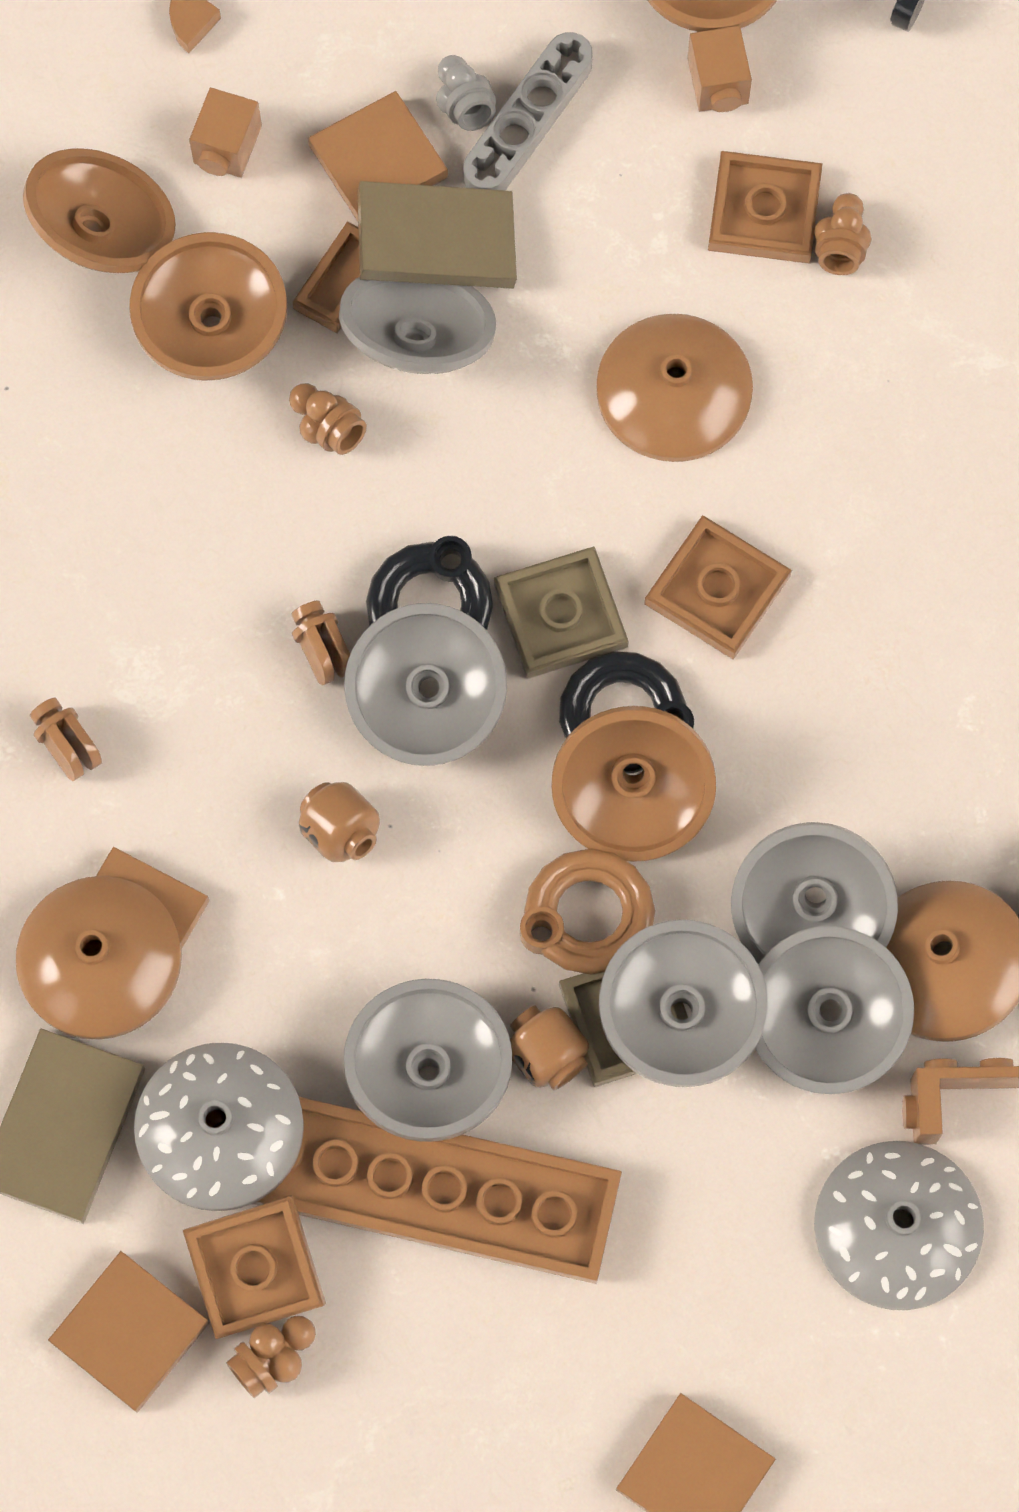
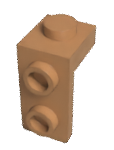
[902,1058,1019,1145]

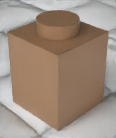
[687,25,752,112]
[189,87,262,178]

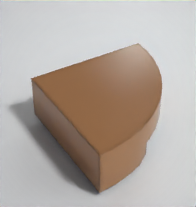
[169,0,221,53]

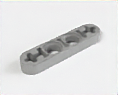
[463,32,592,190]

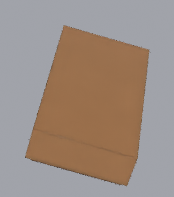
[293,221,360,334]

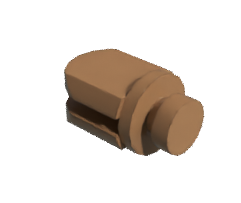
[291,600,350,686]
[29,698,102,781]

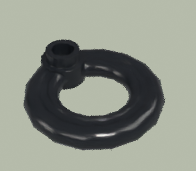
[366,536,493,630]
[559,651,694,774]

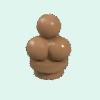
[814,193,872,275]
[289,383,367,455]
[226,1316,316,1398]

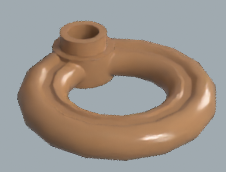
[520,849,655,975]

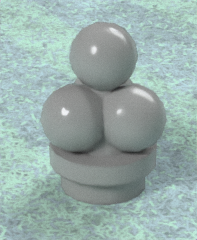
[436,55,496,131]

